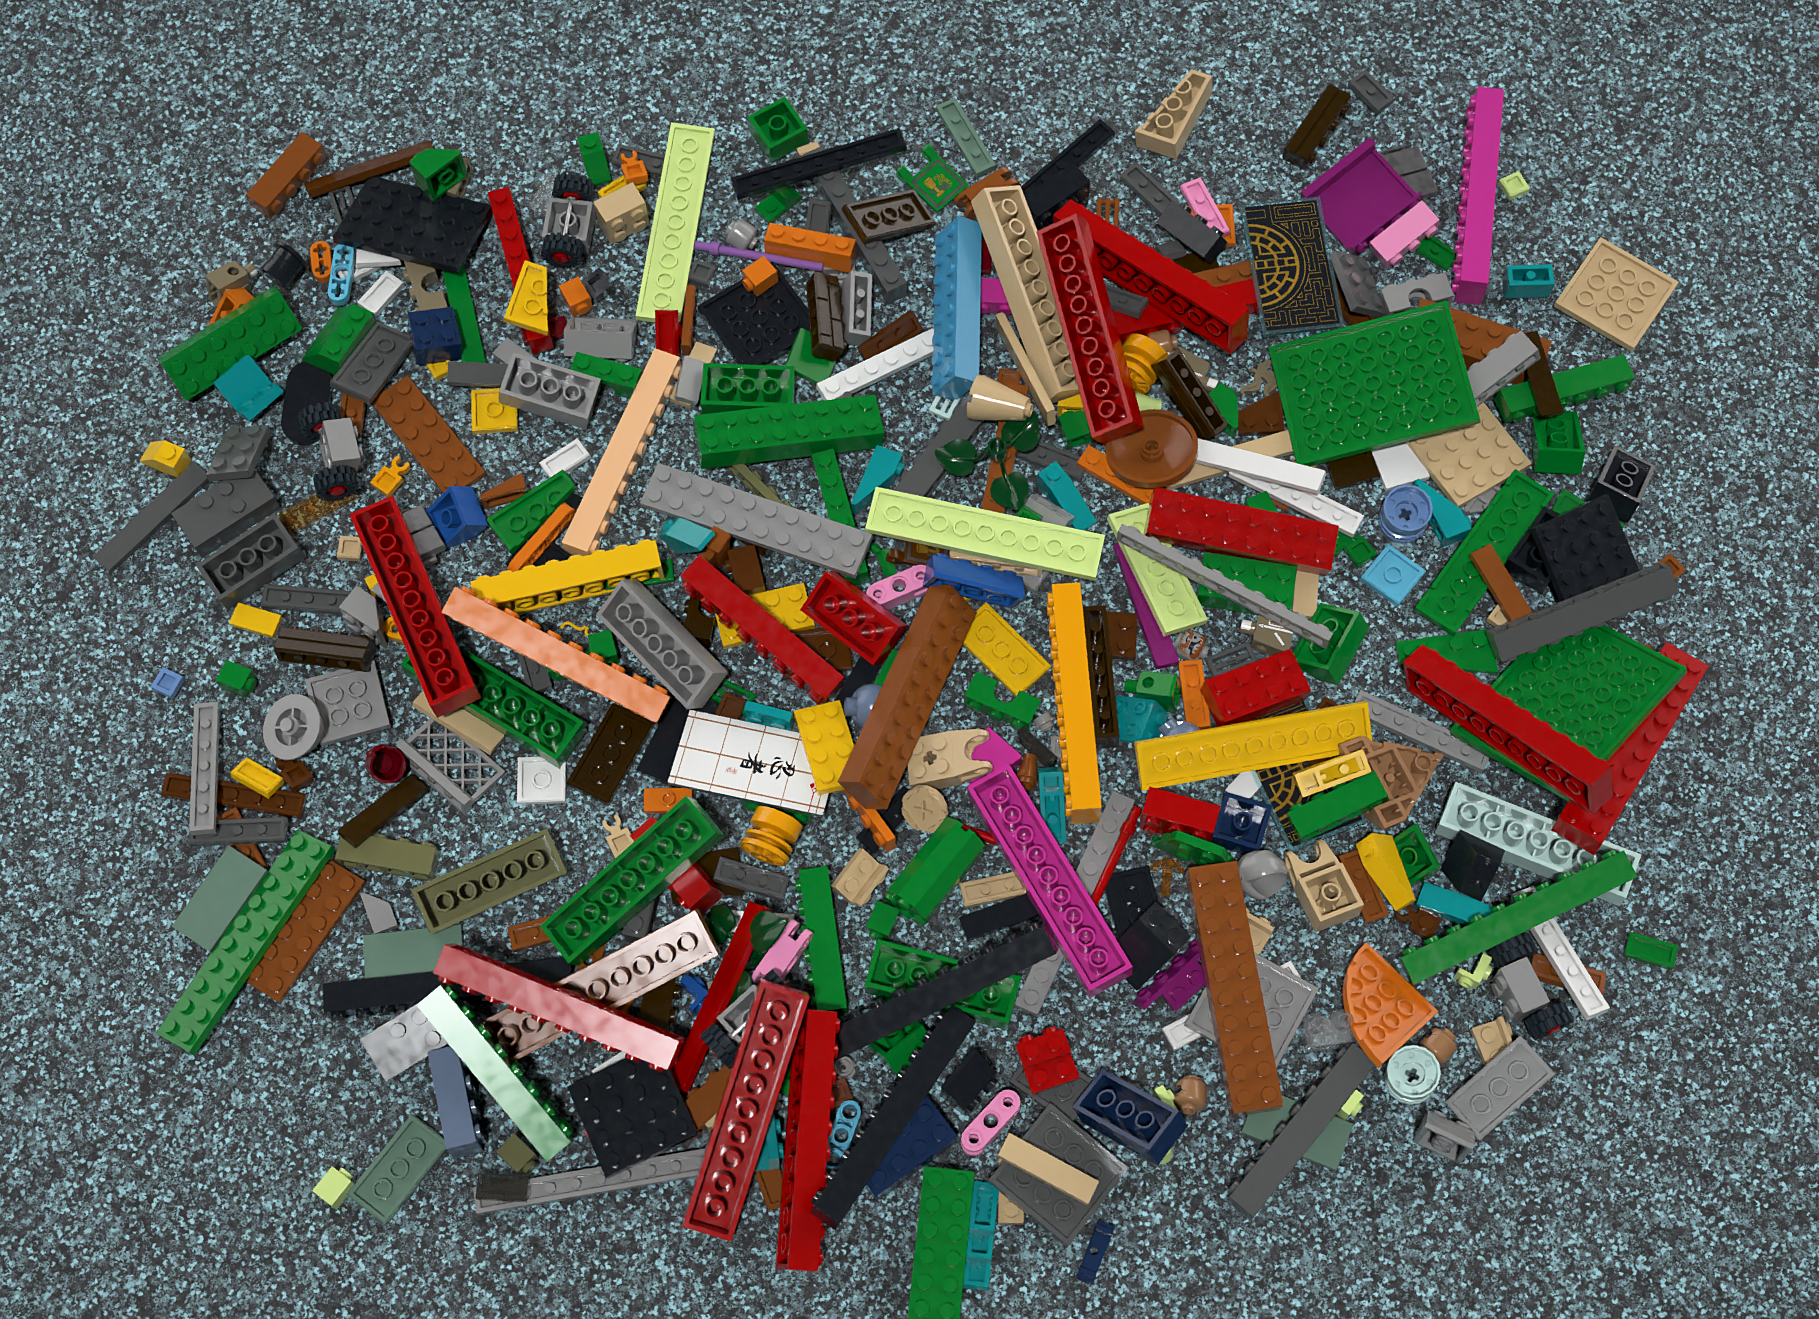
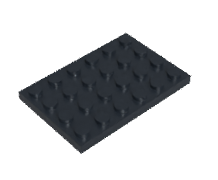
[333,176,492,274]

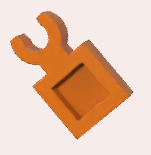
[621,151,648,185]

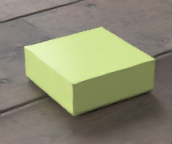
[1498,171,1530,201]

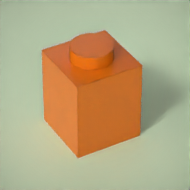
[742,255,778,297]
[559,276,593,317]

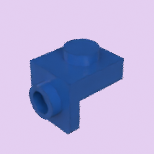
[680,974,708,1016]

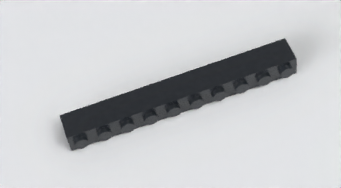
[834,922,1059,1061]
[323,957,573,1021]
[810,1005,977,1230]

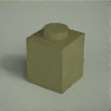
[496,1134,539,1177]

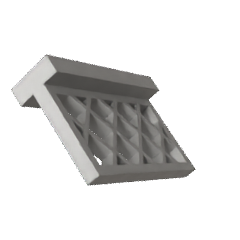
[396,718,506,815]

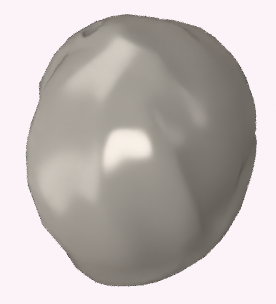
[1237,850,1288,900]

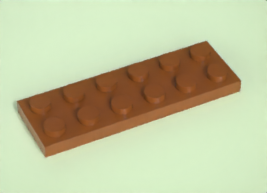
[371,375,487,493]
[245,860,366,1004]

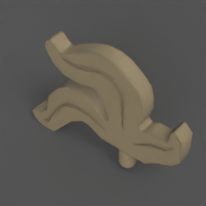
[1240,360,1278,397]

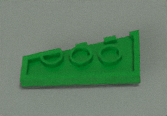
[486,469,577,555]
[1394,629,1499,676]

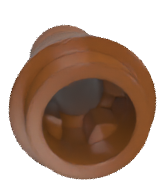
[1016,753,1038,791]

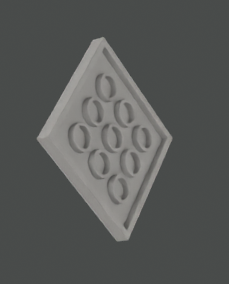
[1184,952,1319,1068]

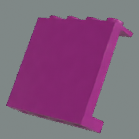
[1301,137,1422,255]

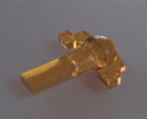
[1150,858,1184,897]

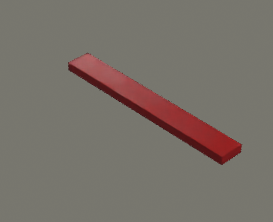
[672,901,770,1093]

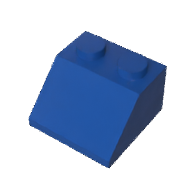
[426,486,488,549]

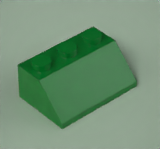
[302,304,376,375]
[1293,603,1369,685]

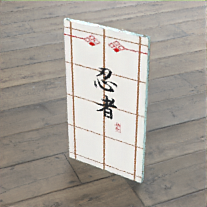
[668,710,829,818]

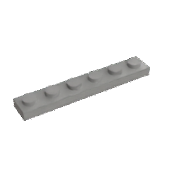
[1354,690,1489,773]
[189,702,220,835]

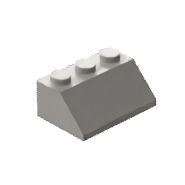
[564,317,638,362]

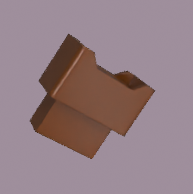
[700,526,734,569]

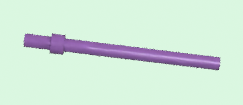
[694,240,824,272]

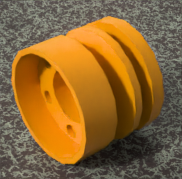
[1122,334,1167,394]
[740,806,803,866]

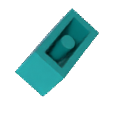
[1502,264,1555,299]

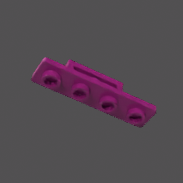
[1132,939,1205,1012]

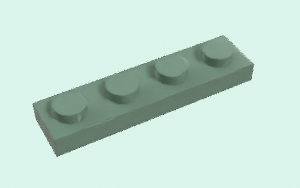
[936,98,996,178]

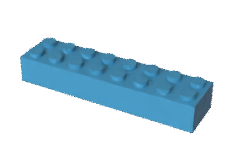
[931,216,982,400]

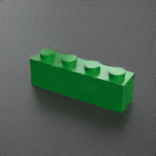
[1287,770,1388,844]

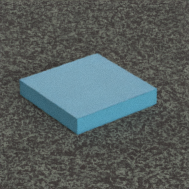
[1360,544,1426,607]

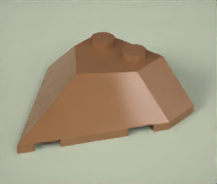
[1339,736,1444,830]

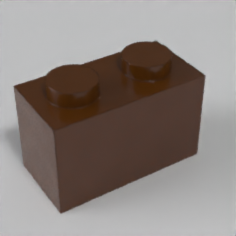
[724,544,765,595]

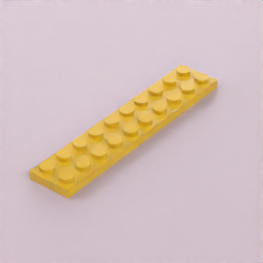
[1134,701,1372,791]

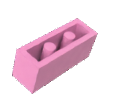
[1369,201,1439,269]

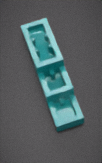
[1416,882,1516,941]
[963,1181,998,1291]

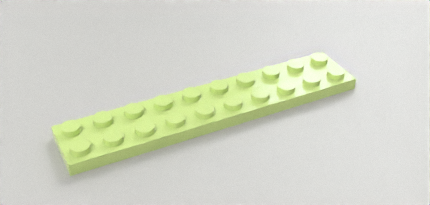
[636,122,715,324]
[865,487,1105,581]

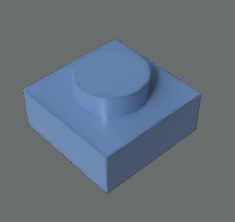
[151,667,185,699]

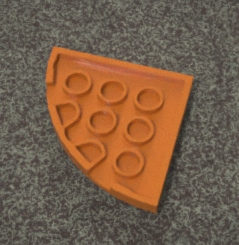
[1343,942,1439,1068]

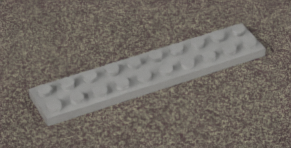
[640,463,873,578]

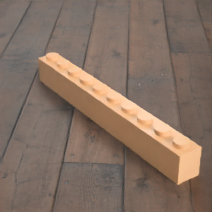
[562,349,681,556]

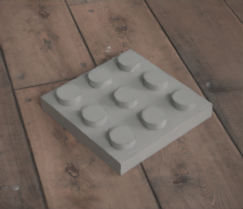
[305,661,391,747]

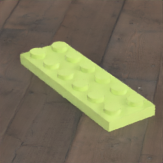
[1107,503,1208,637]

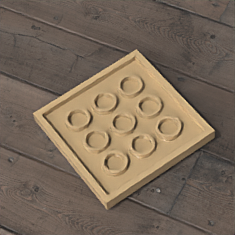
[1554,237,1679,352]
[1406,402,1532,508]

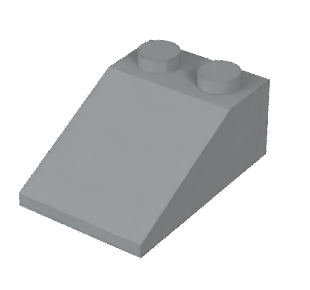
[1413,1110,1475,1164]

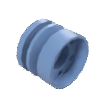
[1378,485,1433,544]

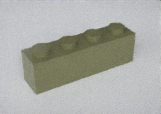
[335,834,440,881]

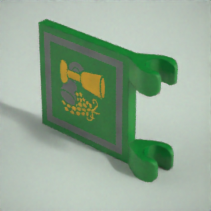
[897,144,969,214]

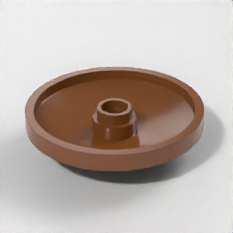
[1105,409,1198,488]

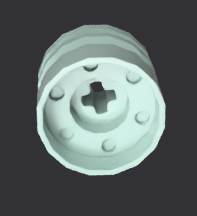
[1384,1045,1441,1105]

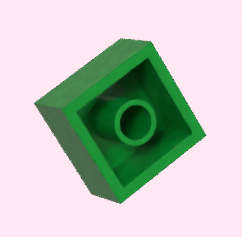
[747,97,809,163]

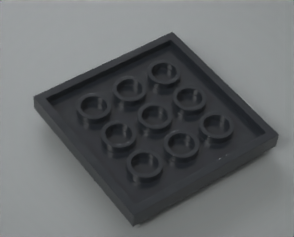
[697,261,810,365]
[1530,494,1640,602]
[567,1058,699,1179]

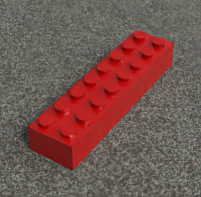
[1144,487,1339,576]
[681,555,844,705]

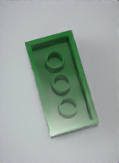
[700,363,796,414]
[1197,552,1297,615]

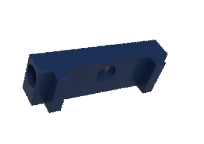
[1076,1220,1115,1285]

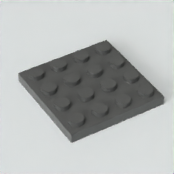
[987,1103,1129,1247]

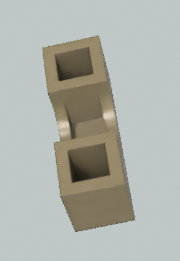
[402,260,448,311]

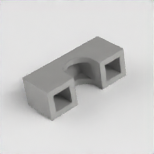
[1379,273,1454,317]

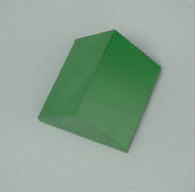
[1393,823,1441,887]

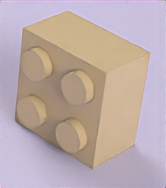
[593,182,650,244]

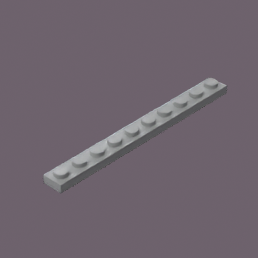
[1117,524,1333,649]
[1015,791,1135,1016]
[473,1148,705,1215]

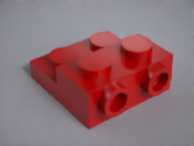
[1015,1026,1080,1095]

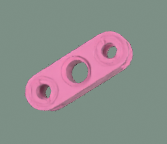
[866,565,928,610]
[751,919,813,983]
[961,1090,1020,1156]

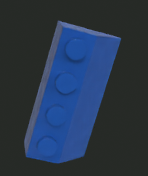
[922,553,1025,609]

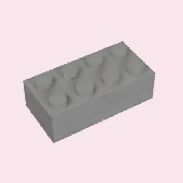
[499,352,601,430]

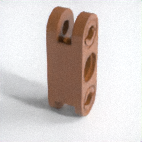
[954,166,1021,220]

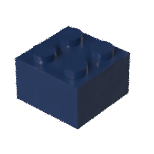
[408,306,462,365]
[1211,792,1272,855]

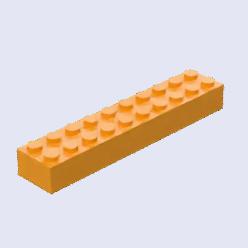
[1046,582,1102,824]

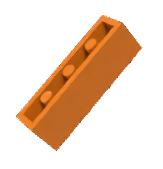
[764,223,857,273]

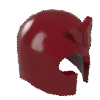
[365,744,406,784]

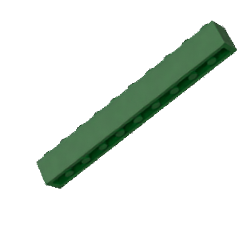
[1398,849,1638,985]

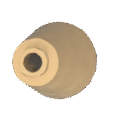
[967,375,1033,421]

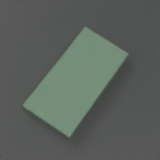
[172,846,269,953]
[363,924,463,979]
[1241,1095,1353,1172]
[347,1114,447,1226]

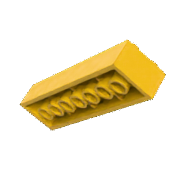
[470,539,665,614]

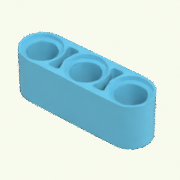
[826,1100,862,1174]

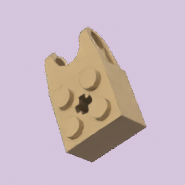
[908,729,993,789]
[1284,839,1364,933]

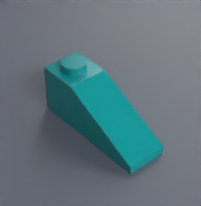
[851,445,905,514]
[1037,461,1097,531]
[1413,478,1472,548]
[658,517,715,555]
[1037,767,1067,843]

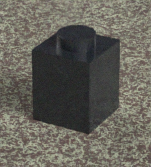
[581,268,616,302]

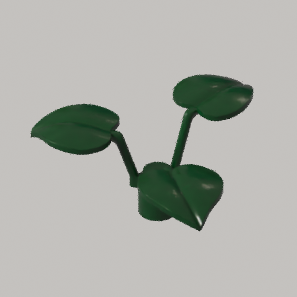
[935,413,1040,511]
[705,905,788,1008]

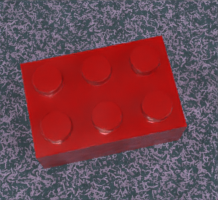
[1139,787,1220,842]

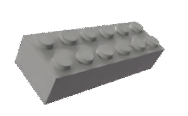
[596,579,728,709]

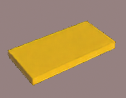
[962,602,1051,697]

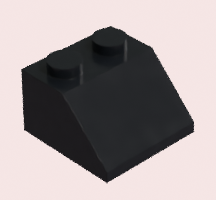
[1441,829,1505,902]
[941,1048,997,1116]

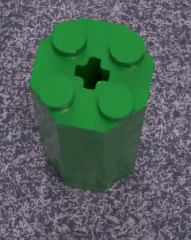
[884,817,985,927]

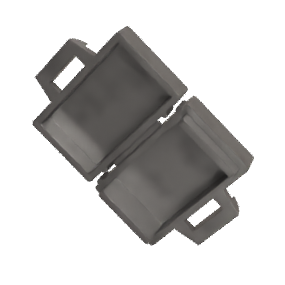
[1382,145,1438,206]
[402,505,446,567]

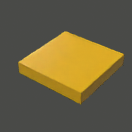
[471,388,519,434]

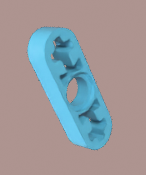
[328,244,356,306]

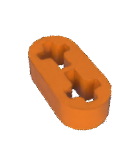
[310,241,333,283]

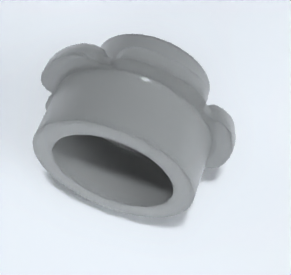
[1033,712,1056,733]
[833,1056,855,1079]

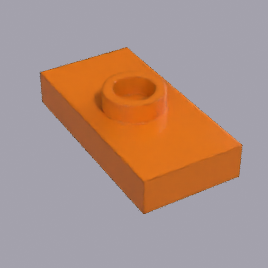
[644,788,693,814]

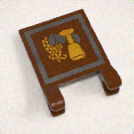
[886,541,950,566]

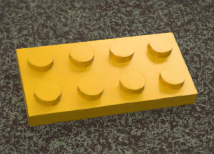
[715,583,815,649]
[794,700,854,796]

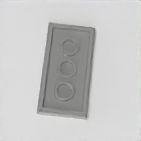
[1445,1036,1555,1141]

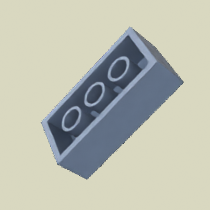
[427,1046,486,1159]

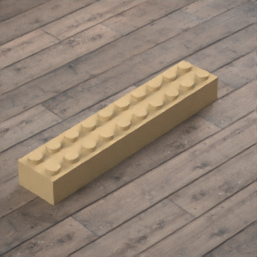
[971,185,1080,403]

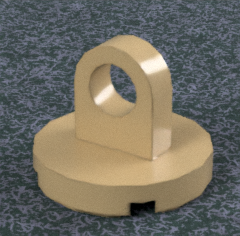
[901,785,948,833]

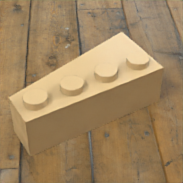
[1135,69,1213,159]

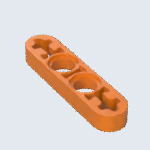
[507,503,575,572]

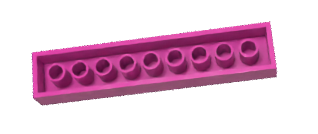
[1451,86,1504,305]
[967,764,1133,999]

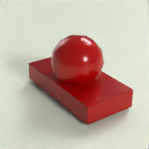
[655,309,683,356]

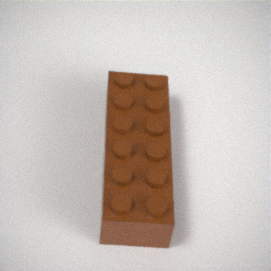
[1418,298,1552,385]

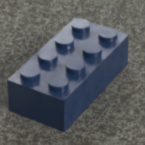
[1072,1069,1188,1165]
[865,1096,958,1202]

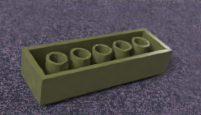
[410,828,567,935]

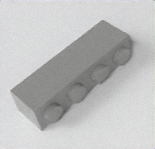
[1467,331,1541,407]

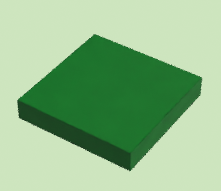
[785,328,836,385]

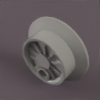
[263,694,324,760]

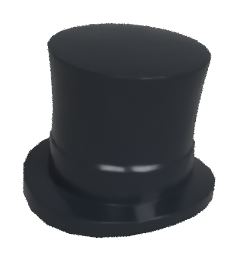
[260,241,309,290]

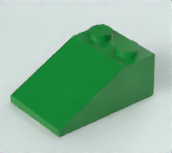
[1531,411,1586,475]

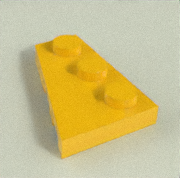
[504,260,548,336]

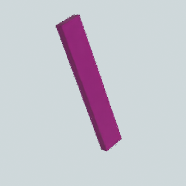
[1113,543,1179,670]

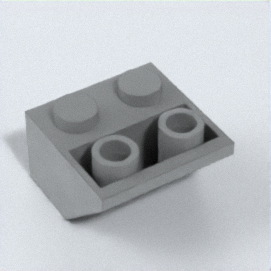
[339,585,388,649]

